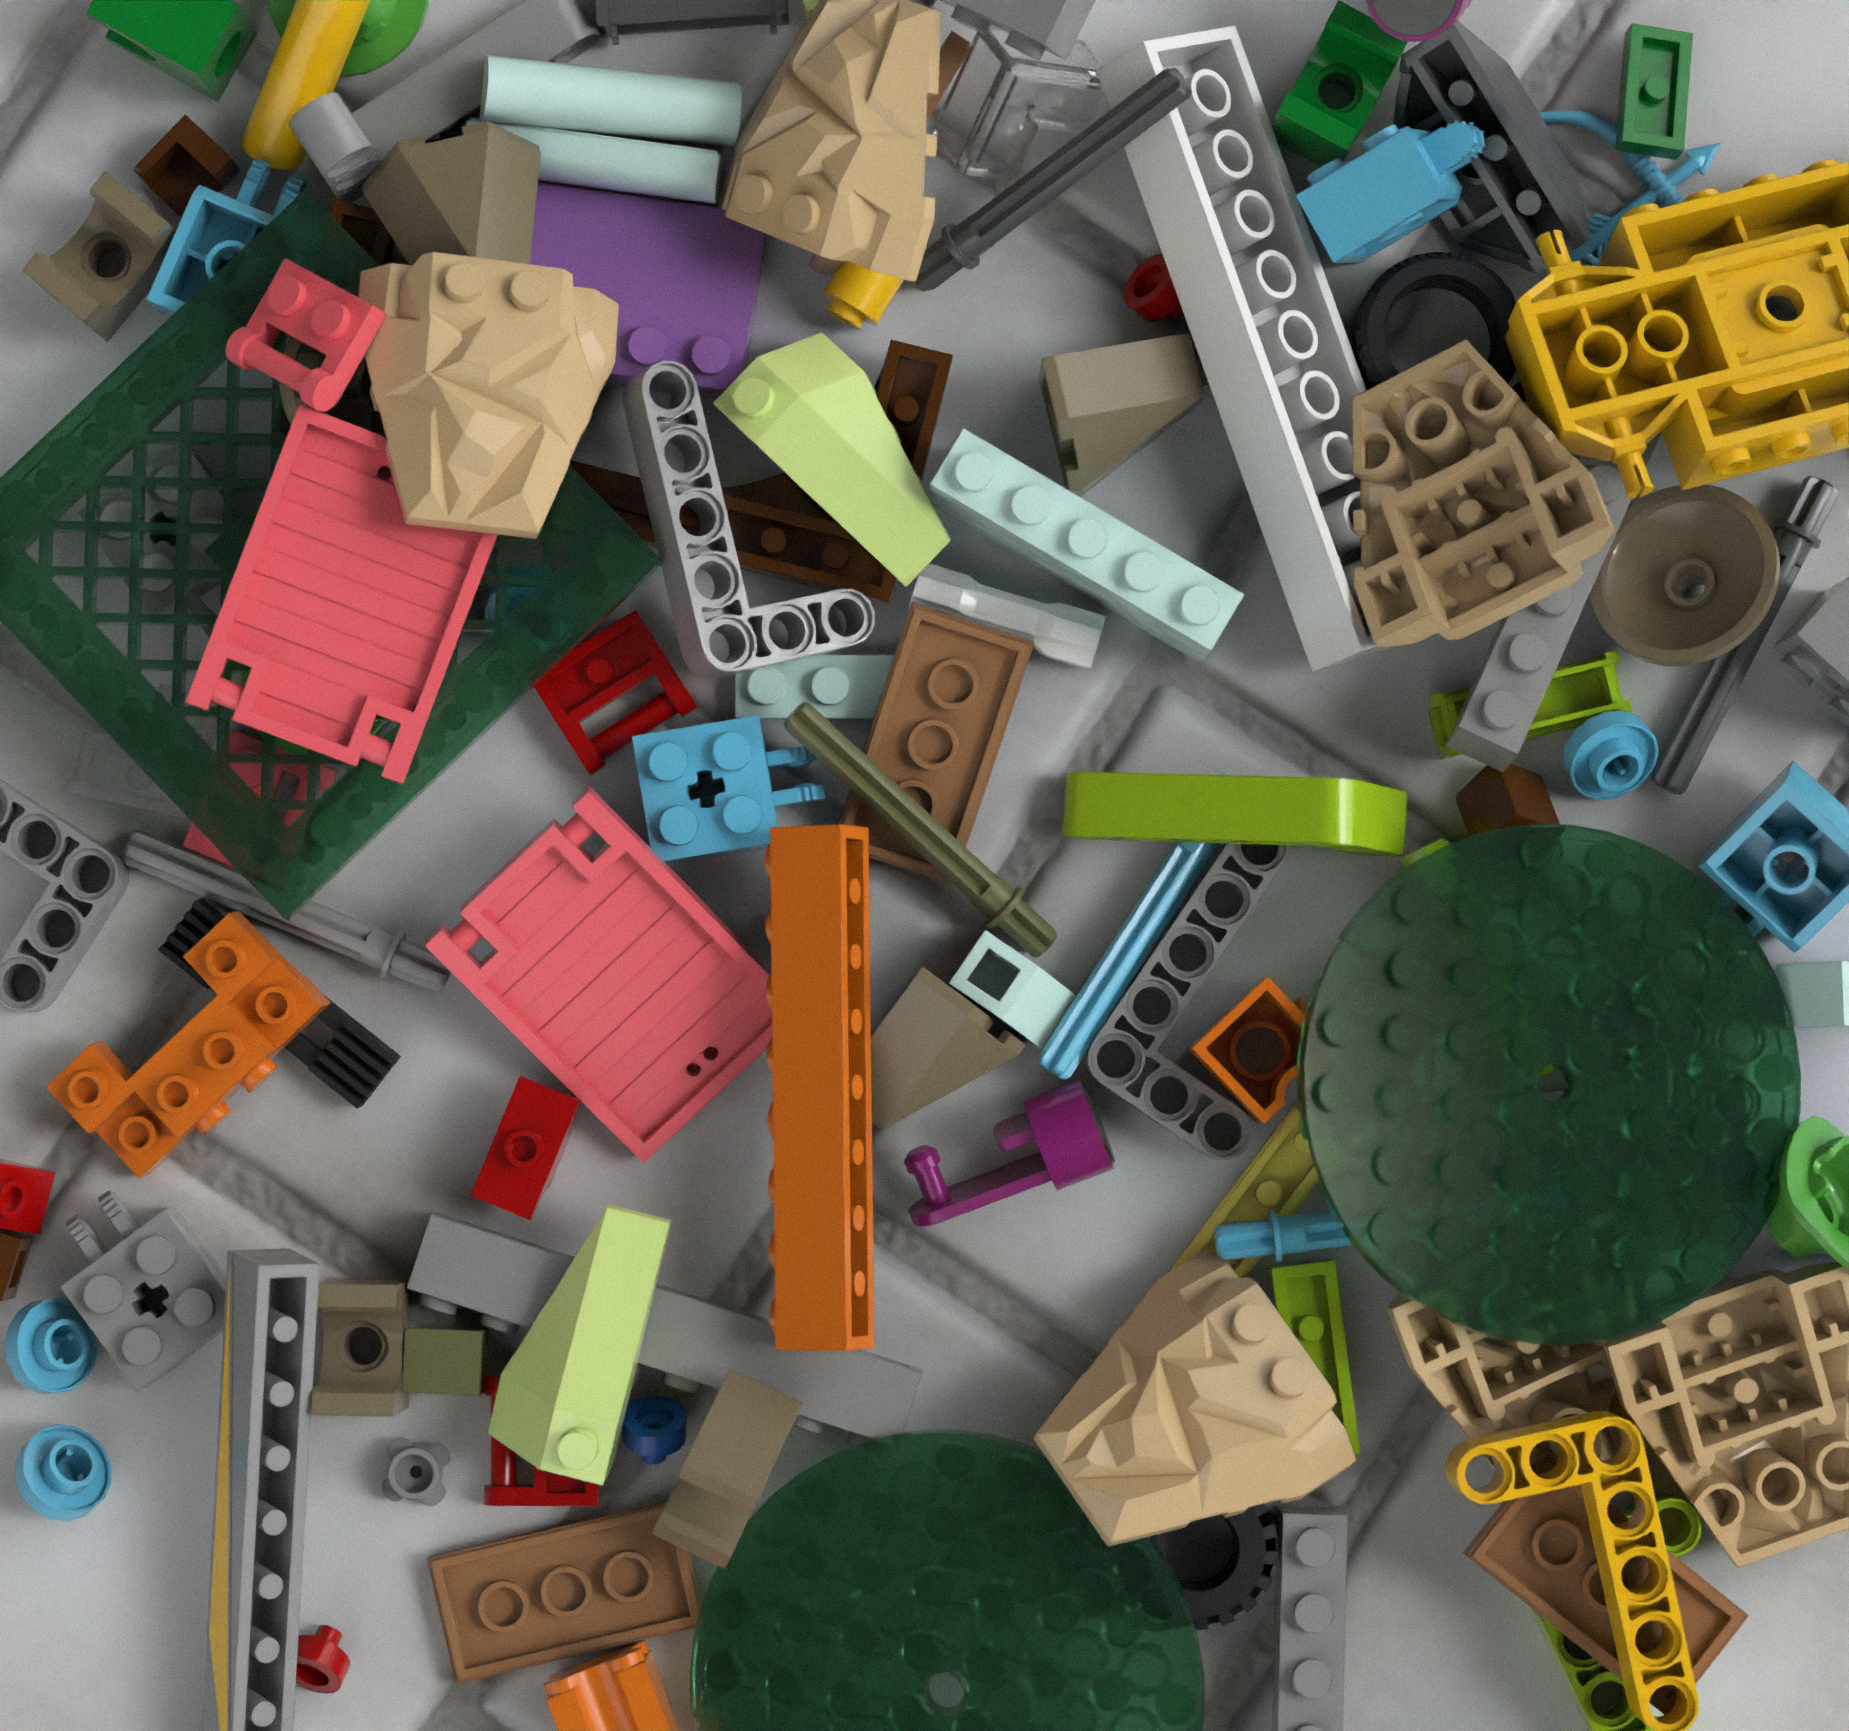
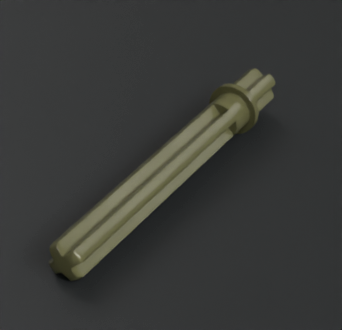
[784,702,1057,958]

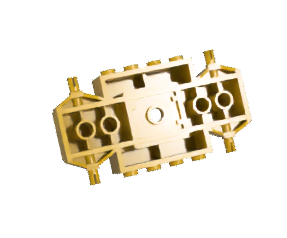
[1505,159,1849,499]

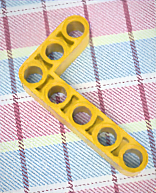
[1446,1411,1699,1731]

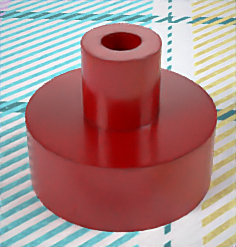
[1124,254,1184,322]
[296,1625,350,1694]

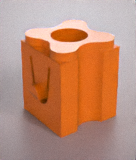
[1186,976,1340,1124]
[543,1640,681,1731]

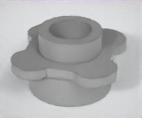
[382,1438,451,1506]

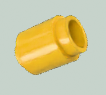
[822,261,904,330]

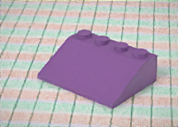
[530,182,767,400]

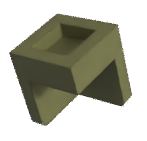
[402,1327,489,1396]

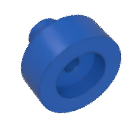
[622,1396,687,1464]

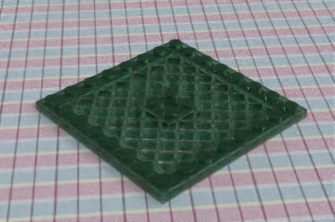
[0,189,663,920]

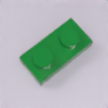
[1615,23,1693,160]

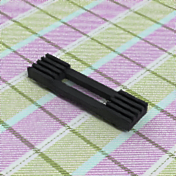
[158,898,401,1109]

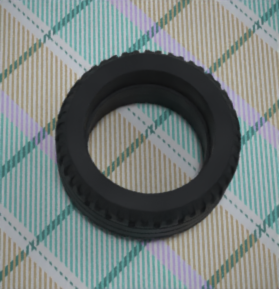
[1352,252,1516,390]

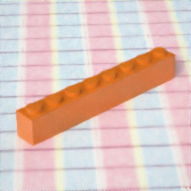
[765,824,874,1351]

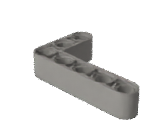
[289,0,600,203]
[623,360,875,678]
[0,779,129,1012]
[1086,844,1289,1160]

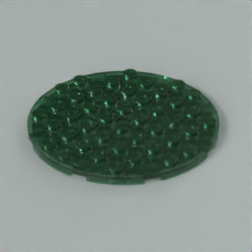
[1297,824,1801,1345]
[690,1429,1205,1731]

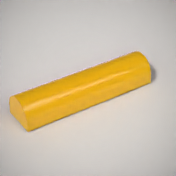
[241,0,370,170]

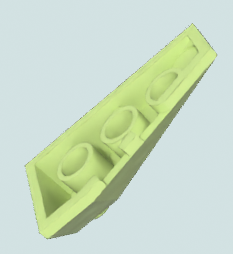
[713,332,951,587]
[488,1204,671,1486]

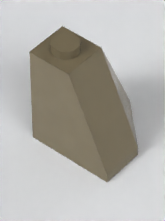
[362,121,541,266]
[1039,333,1209,497]
[871,967,1026,1130]

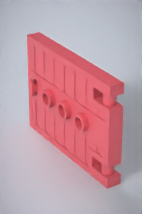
[185,404,498,785]
[425,786,772,1163]

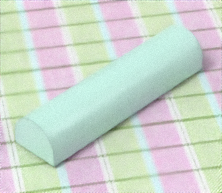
[479,55,742,147]
[466,118,724,204]

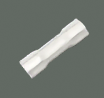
[907,563,1106,670]

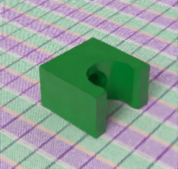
[86,0,257,102]
[1272,0,1408,167]

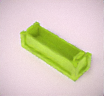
[1425,650,1633,760]
[1268,1258,1360,1454]

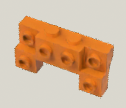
[46,911,331,1179]

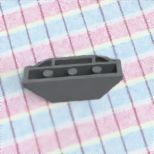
[1393,21,1592,273]

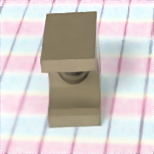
[22,171,176,342]
[312,1278,411,1417]
[652,1369,803,1569]

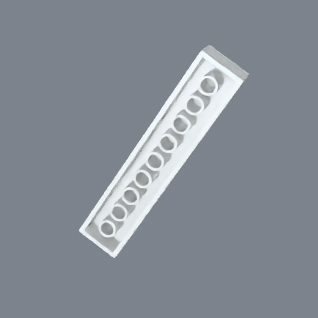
[1097,25,1402,672]

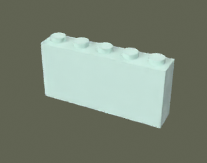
[930,428,1245,665]

